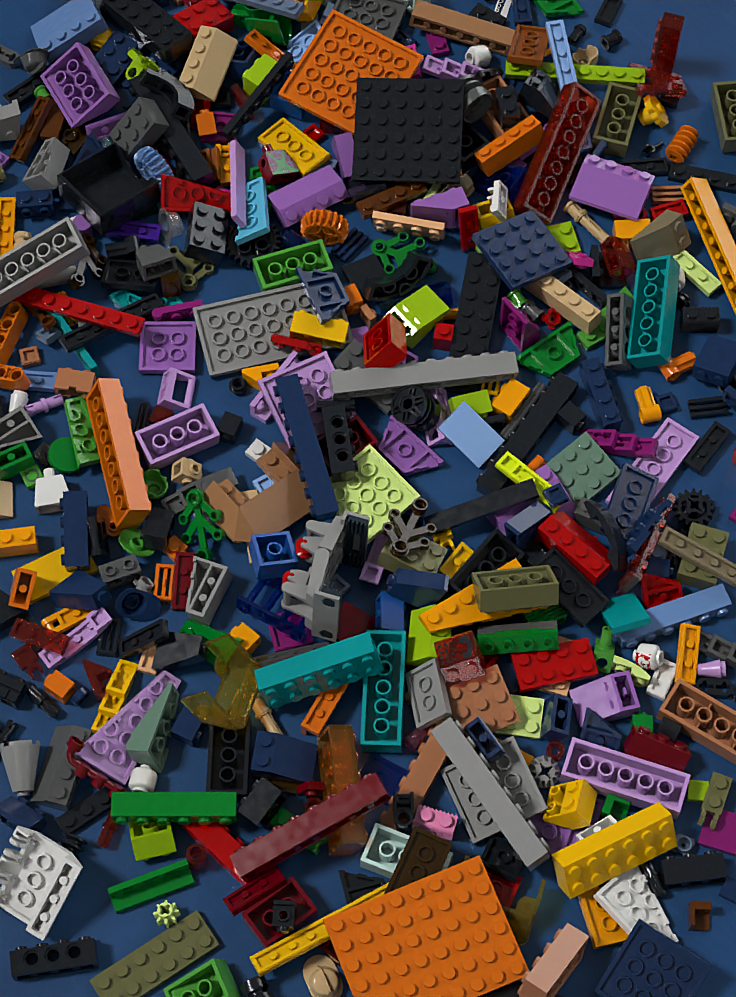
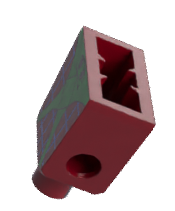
[258,144,300,186]

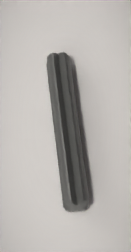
[500,382,547,442]

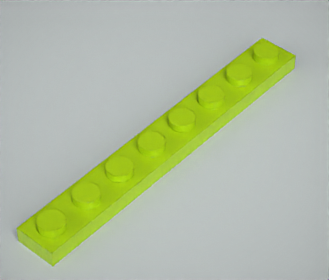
[505,60,645,87]

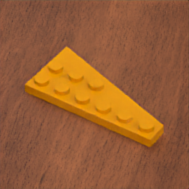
[418,558,548,634]

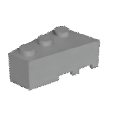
[22,137,70,190]
[186,556,233,626]

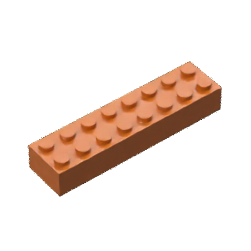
[85,378,152,529]

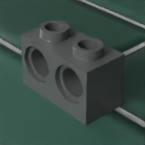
[98,554,142,591]

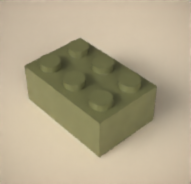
[675,522,729,590]
[376,524,448,573]

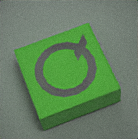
[19,464,43,490]

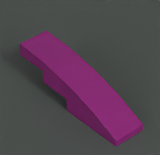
[580,429,659,458]

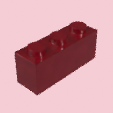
[623,724,691,772]

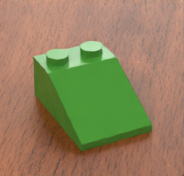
[163,958,241,997]

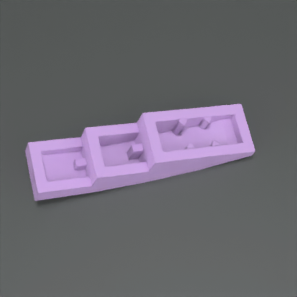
[421,55,484,79]

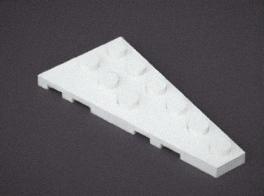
[593,866,679,942]

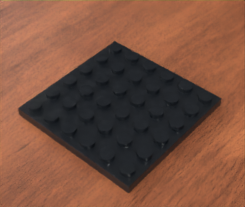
[352,78,465,184]

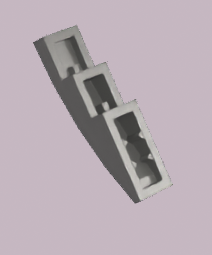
[699,630,736,669]

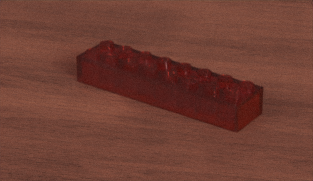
[513,81,602,225]

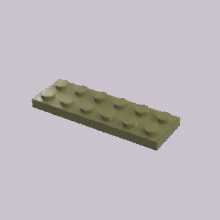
[89,910,220,997]

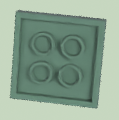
[546,432,620,507]

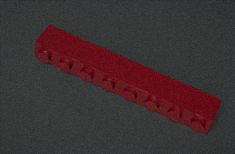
[230,772,391,882]

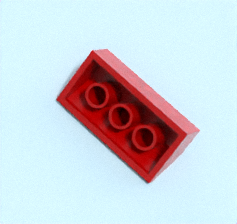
[536,511,613,586]

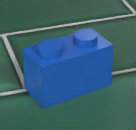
[375,592,406,631]

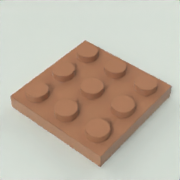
[446,664,521,738]

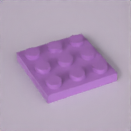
[139,321,197,374]

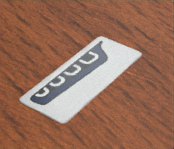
[494,0,511,17]

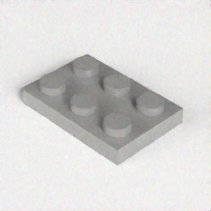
[405,658,452,730]

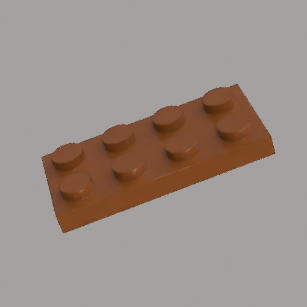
[507,24,549,67]

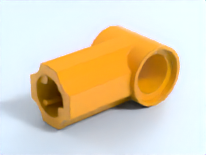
[634,385,662,424]

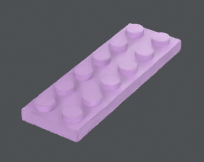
[605,417,699,505]

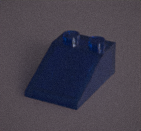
[471,164,534,208]

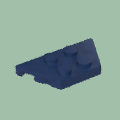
[295,267,350,325]

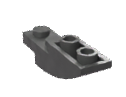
[161,467,239,516]

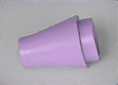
[697,659,726,678]

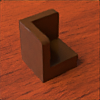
[687,901,712,931]

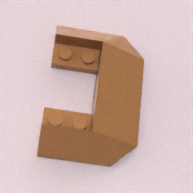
[203,442,311,544]

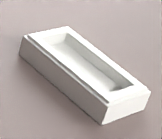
[645,658,676,702]

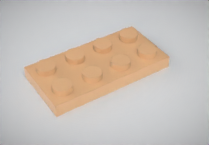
[372,211,446,241]

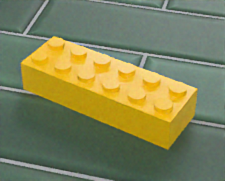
[551,802,678,899]

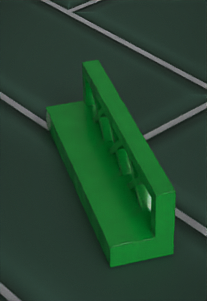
[107,859,195,914]

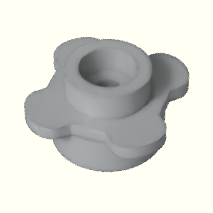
[133,576,154,593]

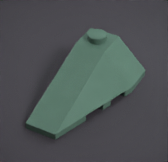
[126,683,179,773]

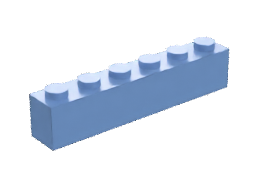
[615,583,732,648]

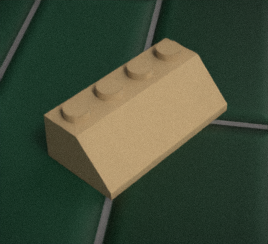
[179,25,238,102]

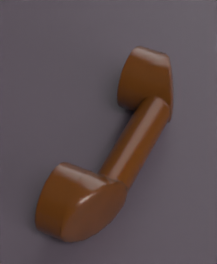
[25,305,57,331]

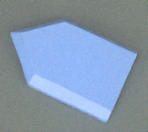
[287,20,321,63]

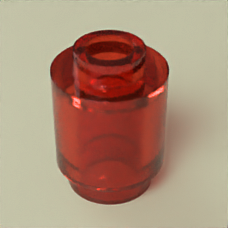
[186,844,208,870]

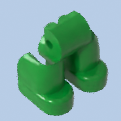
[231,2,297,46]

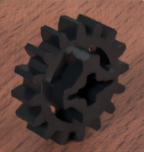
[672,488,715,528]

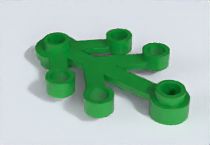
[371,231,438,275]
[178,488,226,561]

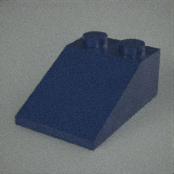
[251,730,318,783]

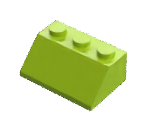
[406,604,451,670]

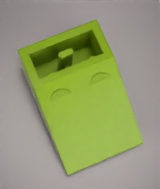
[384,285,451,349]

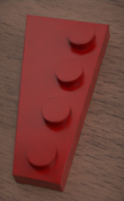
[161,174,231,213]

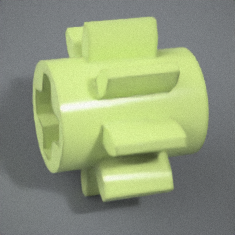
[153,900,181,928]

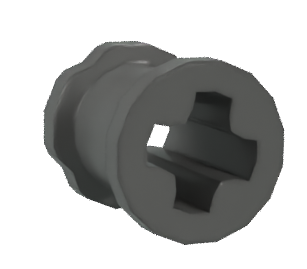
[521,300,545,324]

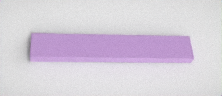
[230,140,247,228]

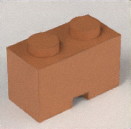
[54,367,97,400]

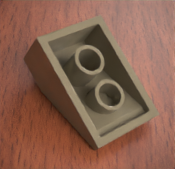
[630,209,692,260]

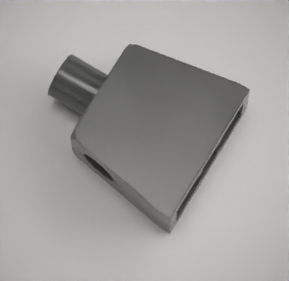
[135,244,176,282]

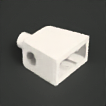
[35,468,68,515]

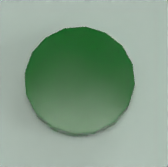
[48,437,82,474]

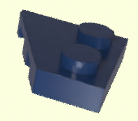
[580,707,622,752]

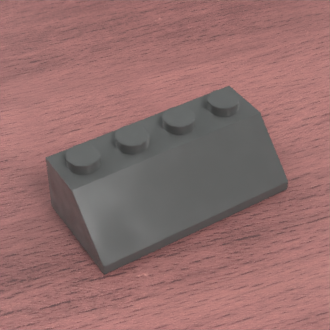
[30,725,93,812]

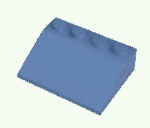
[31,0,109,64]

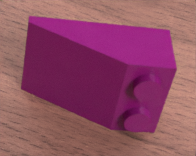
[499,297,540,352]

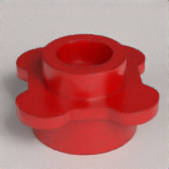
[541,308,562,330]

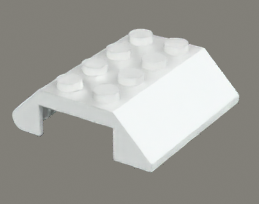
[0,826,83,941]

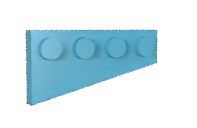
[235,176,270,245]

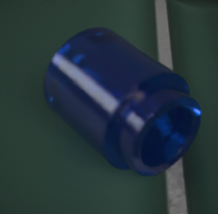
[280,229,306,249]

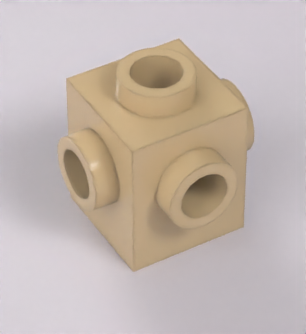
[171,457,202,486]

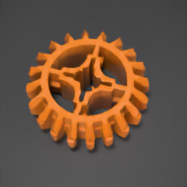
[300,208,349,247]

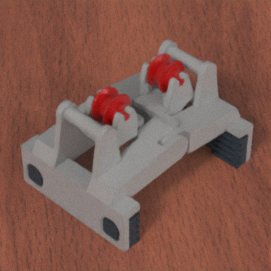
[281,510,370,642]

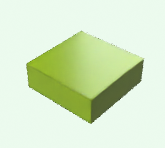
[687,780,709,803]

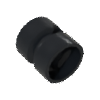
[239,975,274,997]

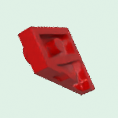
[639,572,683,609]

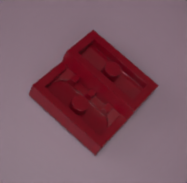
[336,601,375,642]

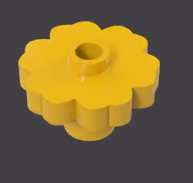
[637,93,669,128]

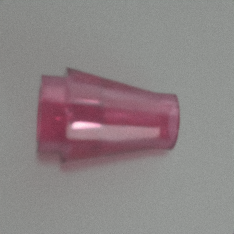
[402,726,430,751]

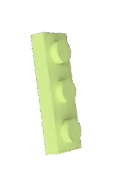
[673,249,722,297]

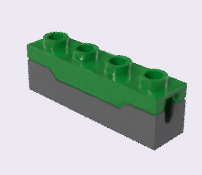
[478,620,559,655]

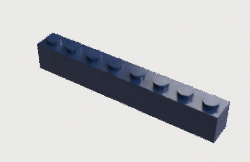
[273,373,339,522]

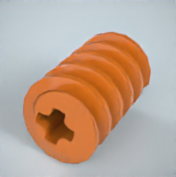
[665,125,699,164]

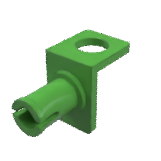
[593,626,616,673]

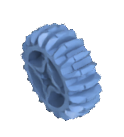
[134,146,174,193]

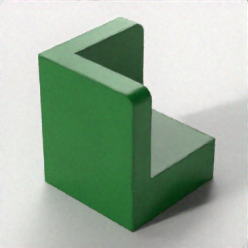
[599,794,631,822]

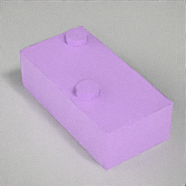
[134,403,220,469]

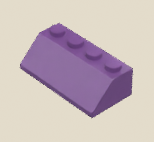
[267,165,349,228]

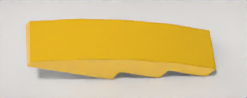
[91,659,138,734]

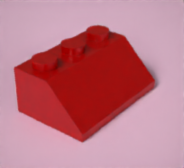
[363,313,407,367]

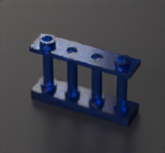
[236,578,307,643]

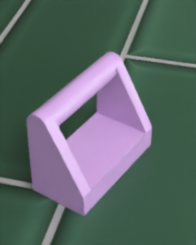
[157,367,196,411]

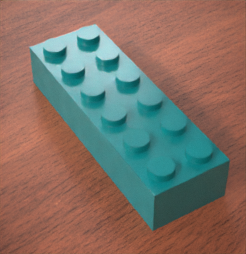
[626,255,680,369]
[360,630,407,753]
[254,631,384,709]

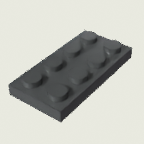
[332,339,396,415]

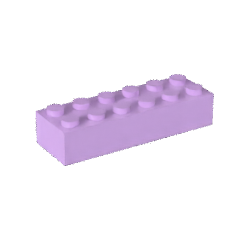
[559,737,691,820]

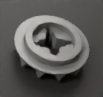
[529,755,561,788]

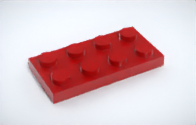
[511,637,599,693]

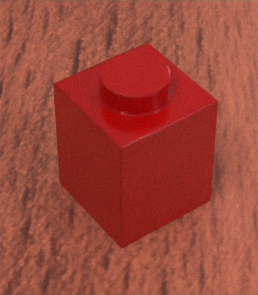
[433,322,454,351]

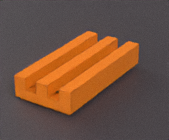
[153,564,175,603]

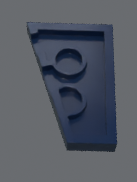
[625,498,673,557]

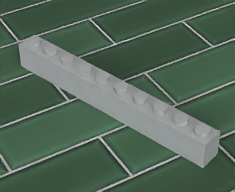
[328,350,519,400]

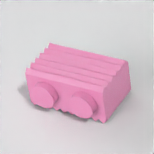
[413,804,458,841]

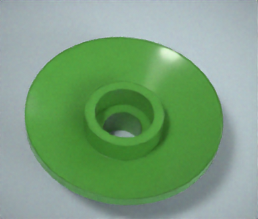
[119,528,155,557]

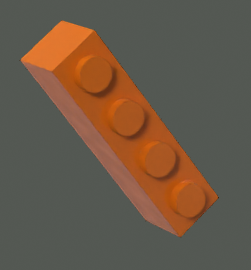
[474,115,547,177]

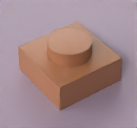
[360,304,377,329]

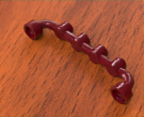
[66,736,160,798]

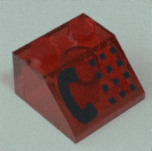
[434,630,486,687]

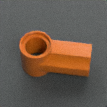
[658,351,696,382]

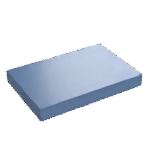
[437,401,505,468]

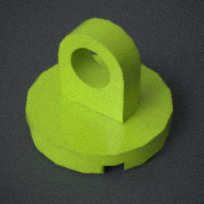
[125,48,159,80]

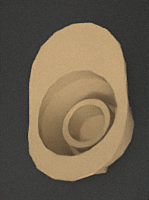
[303,955,343,997]

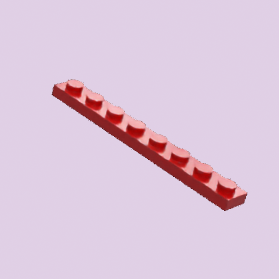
[12,287,146,337]

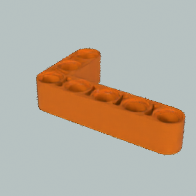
[0,301,31,391]

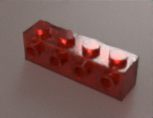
[650,12,685,74]

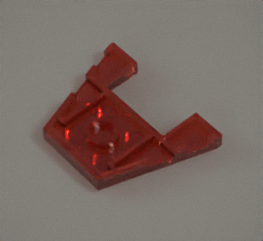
[628,62,687,97]

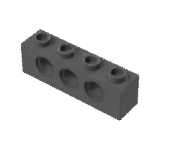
[605,292,633,372]

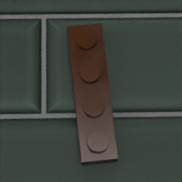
[9,96,54,163]
[356,183,428,220]

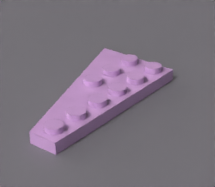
[75,670,181,785]

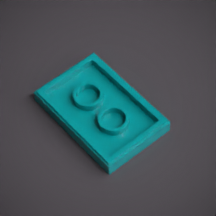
[599,592,651,635]

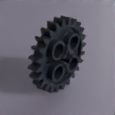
[225,219,282,269]

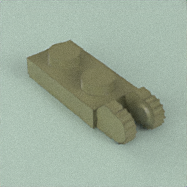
[697,771,733,830]

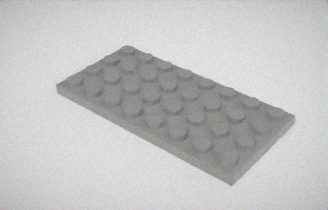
[192,283,353,378]

